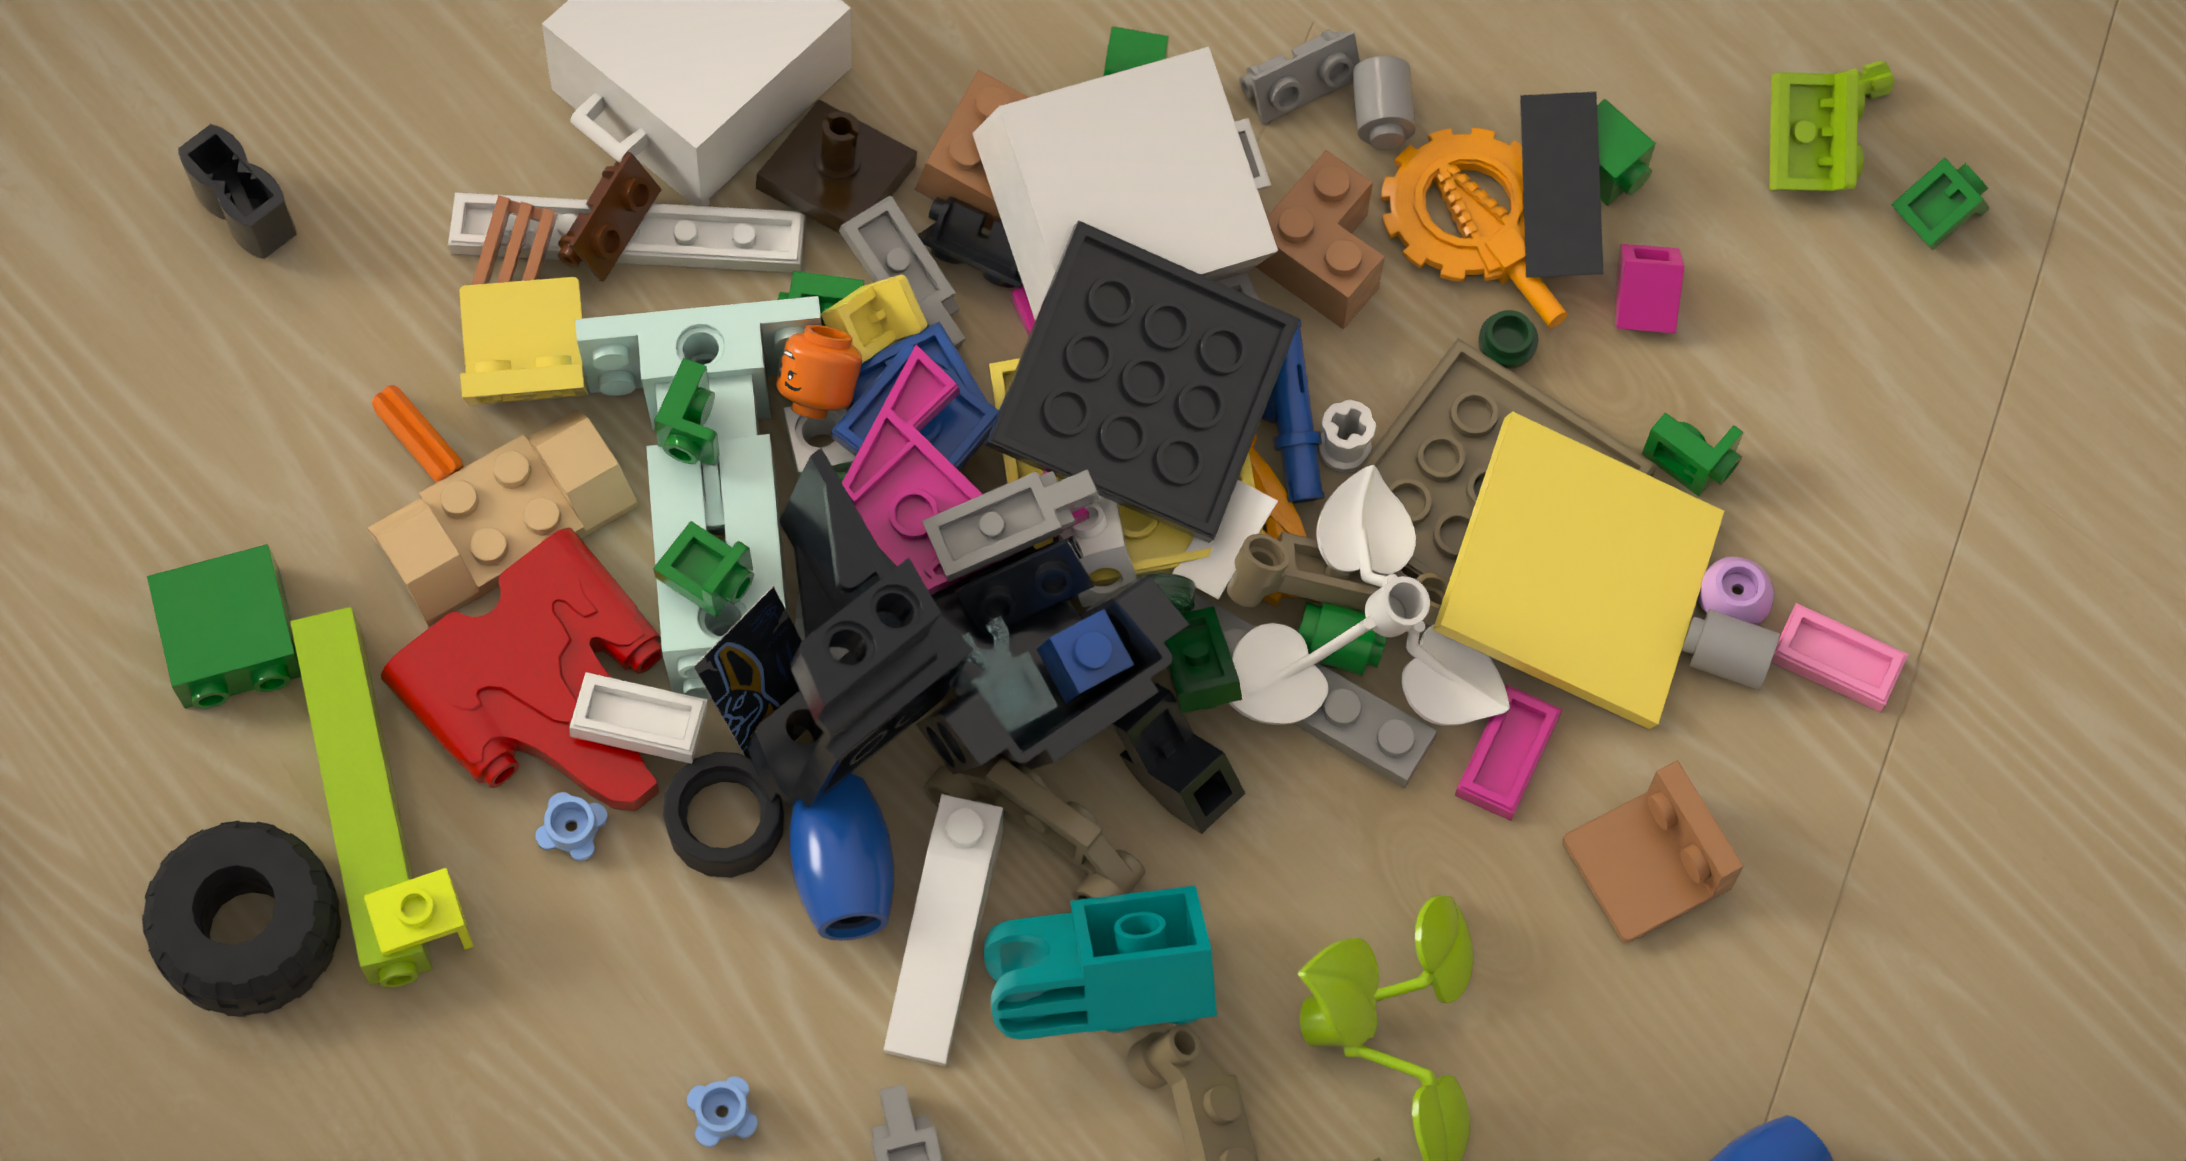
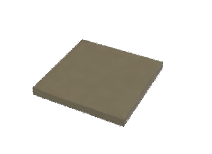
[1354,338,1657,580]

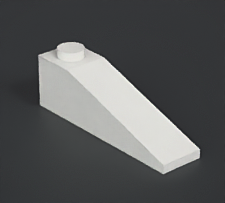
[883,794,1004,1067]

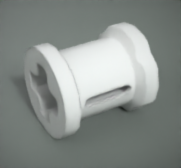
[1318,400,1376,473]

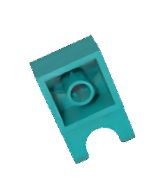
[983,885,1217,1040]

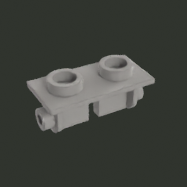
[1239,30,1360,124]

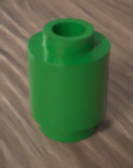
[1298,602,1387,676]

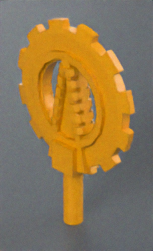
[1380,127,1568,328]

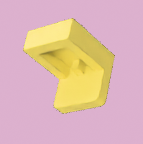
[821,274,928,363]

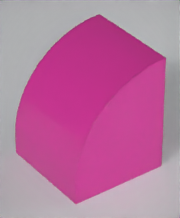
[1615,244,1685,333]

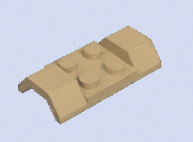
[367,410,639,627]

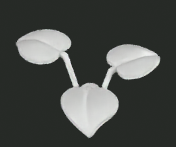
[1229,465,1510,726]

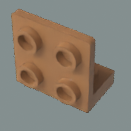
[1562,760,1744,943]

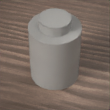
[1352,56,1416,150]
[1682,609,1780,691]

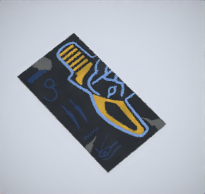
[693,586,807,758]

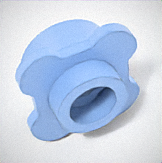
[535,792,608,861]
[687,1076,758,1148]

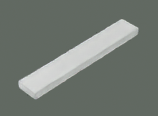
[448,193,806,273]

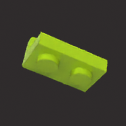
[1769,71,1865,192]

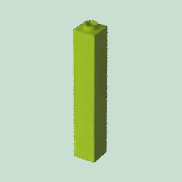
[290,607,433,988]

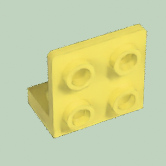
[459,277,589,406]

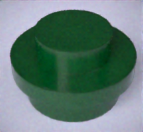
[1478,310,1538,368]

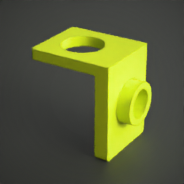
[364,868,474,956]

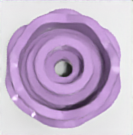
[1698,556,1775,625]

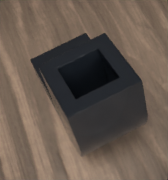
[1112,682,1246,834]

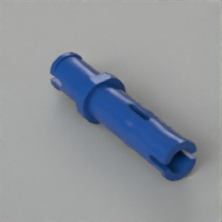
[1273,320,1325,504]

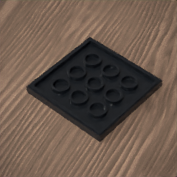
[985,220,1300,543]

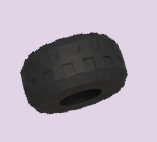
[142,820,341,1017]

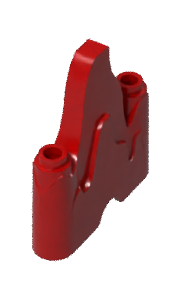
[381,528,663,811]

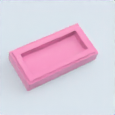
[1771,603,1908,713]

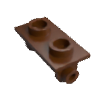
[557,152,662,282]

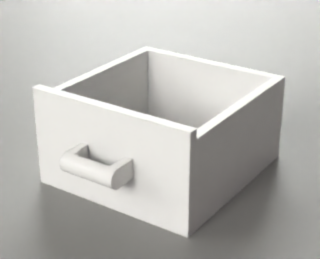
[542,0,852,206]
[972,47,1278,321]

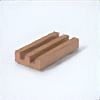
[472,195,558,285]

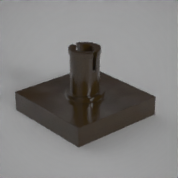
[756,99,917,234]

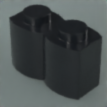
[178,124,297,259]

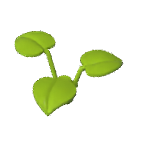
[1298,895,1473,1161]

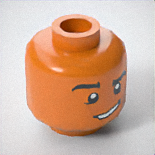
[776,325,862,419]

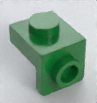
[653,521,754,617]

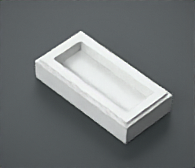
[569,672,707,764]

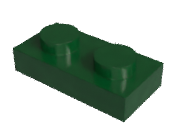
[1164,606,1242,714]

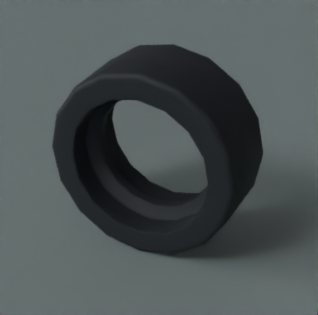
[663,752,784,878]

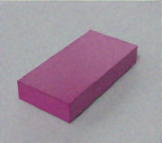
[1455,684,1563,821]

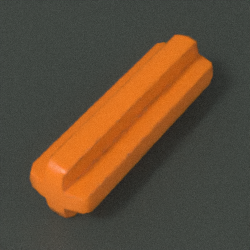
[372,385,464,483]

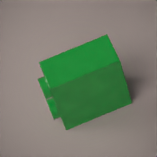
[147,544,301,709]

